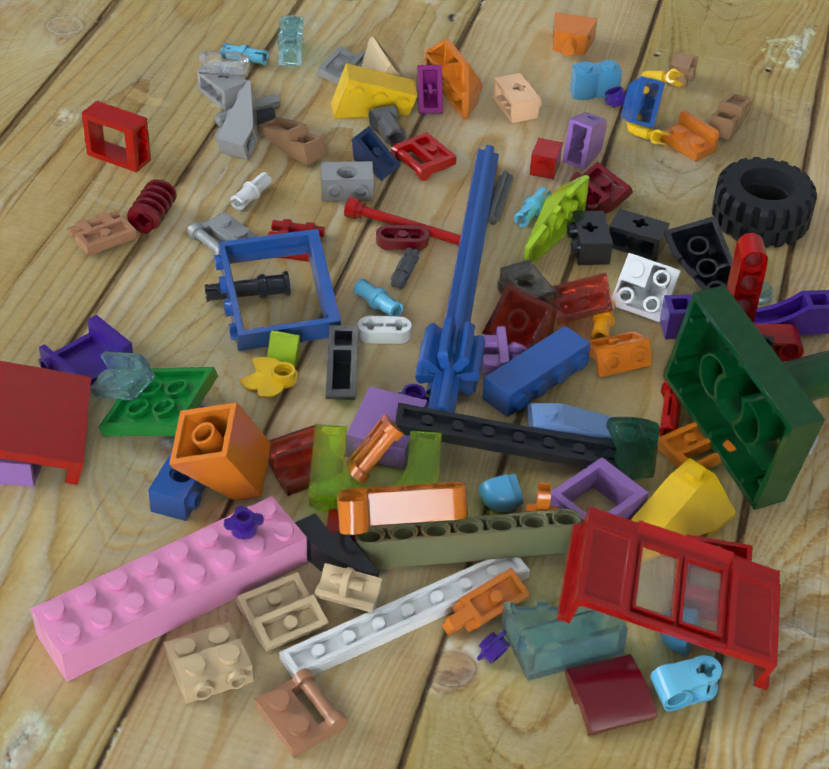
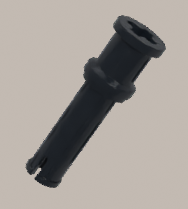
[204,271,291,302]

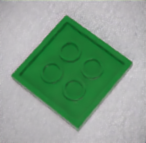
[98,367,218,437]

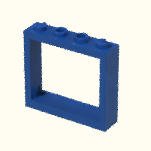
[214,229,341,351]

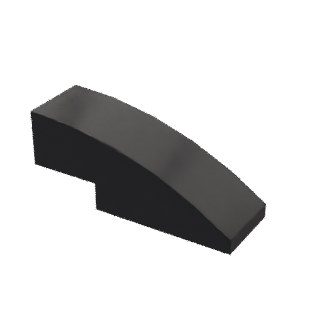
[326,325,359,400]
[295,513,379,577]

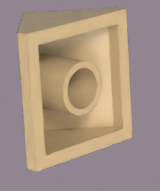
[362,36,404,77]

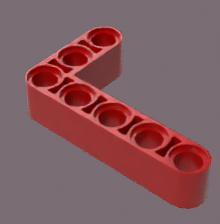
[727,233,804,362]

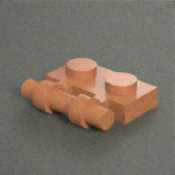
[67,210,137,256]

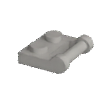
[187,212,258,255]

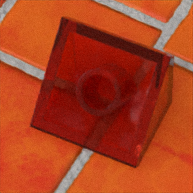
[482,283,556,350]

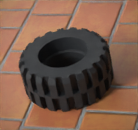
[712,157,817,248]

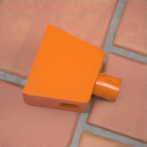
[553,12,598,56]

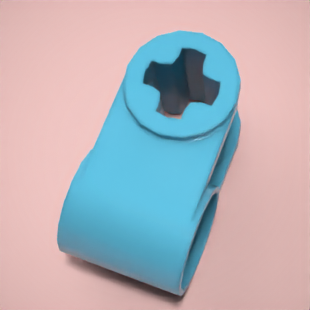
[650,655,722,711]

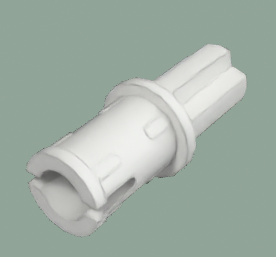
[230,172,272,211]

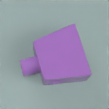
[562,112,607,170]

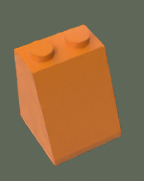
[169,402,271,500]

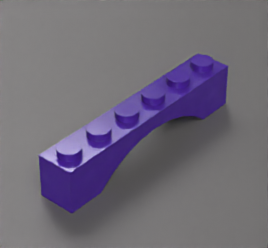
[659,290,829,339]

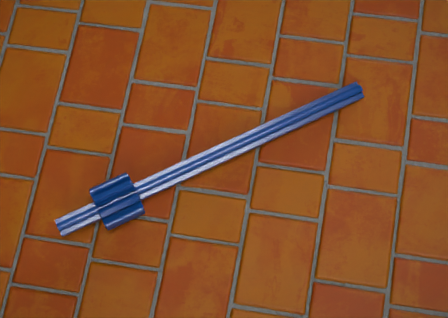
[415,145,499,413]

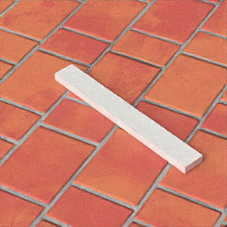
[279,557,530,678]

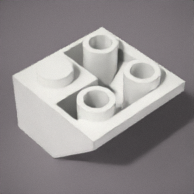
[611,253,681,323]

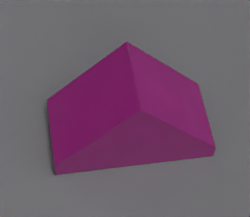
[416,65,443,114]

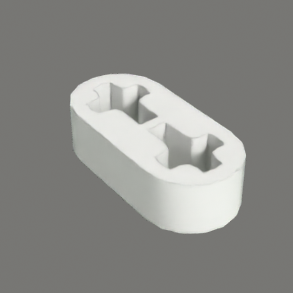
[358,316,412,344]

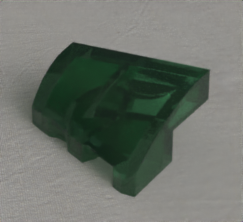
[606,417,660,480]

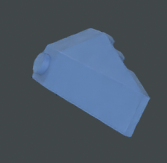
[526,403,652,451]

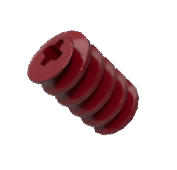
[127,179,177,234]

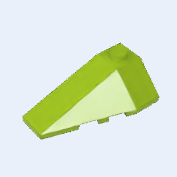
[523,175,589,270]

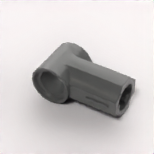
[369,105,406,147]

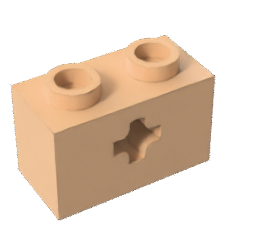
[493,73,542,123]

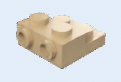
[163,621,253,704]

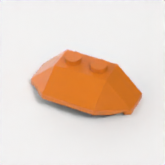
[425,39,482,119]

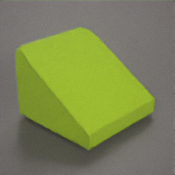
[267,330,300,367]

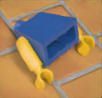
[621,69,685,146]

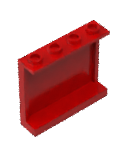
[0,361,91,485]

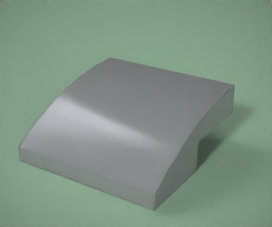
[317,46,365,83]

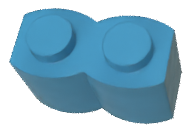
[569,60,622,100]

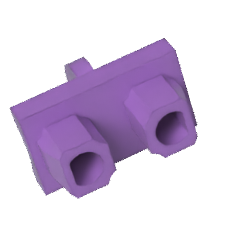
[482,326,527,374]

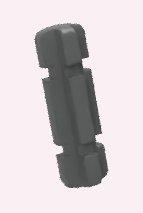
[391,248,419,289]

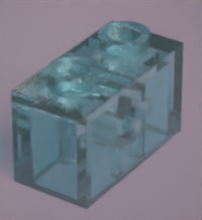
[278,15,304,66]

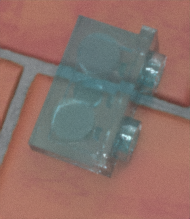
[90,351,155,401]

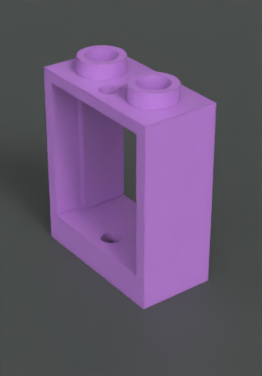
[550,458,649,523]

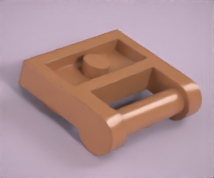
[255,668,348,757]

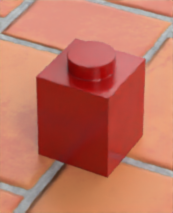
[529,138,563,180]

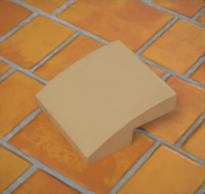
[236,572,329,652]

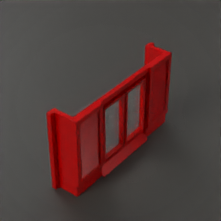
[556,507,781,690]

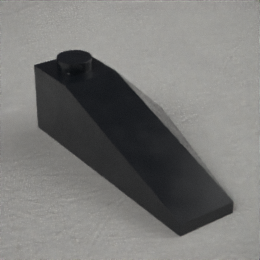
[664,216,733,290]

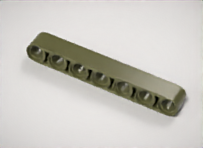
[355,509,581,570]

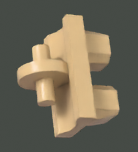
[314,563,384,613]

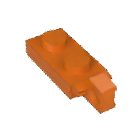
[441,568,531,636]

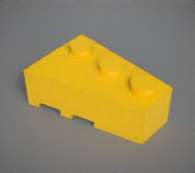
[331,63,418,119]

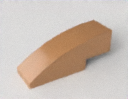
[709,92,754,140]
[258,117,328,165]

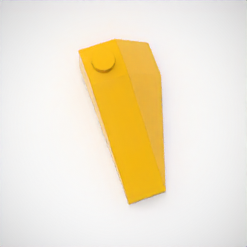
[631,458,736,564]

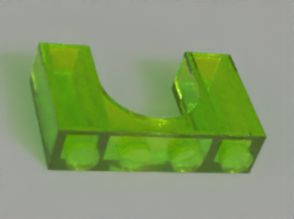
[308,424,442,511]

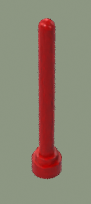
[344,196,461,245]

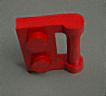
[391,132,457,181]

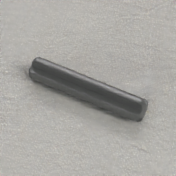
[488,171,514,225]

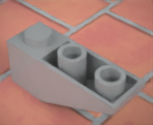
[216,80,258,160]

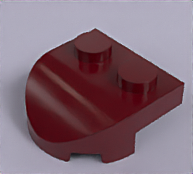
[569,162,633,213]

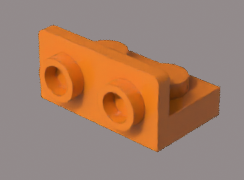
[661,110,719,162]
[588,331,652,377]

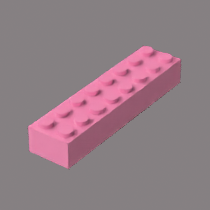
[31,496,307,682]

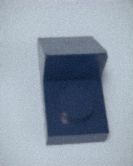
[352,126,401,181]

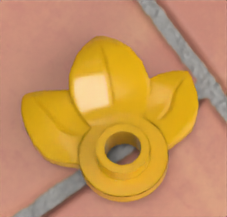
[239,357,298,398]

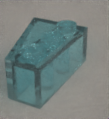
[502,602,628,681]

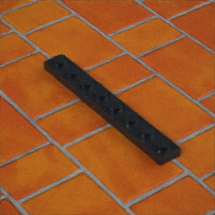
[395,402,640,478]

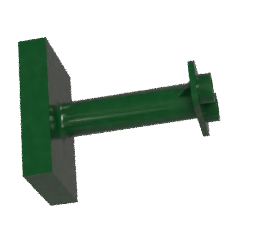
[663,285,829,510]

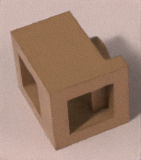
[667,52,698,89]

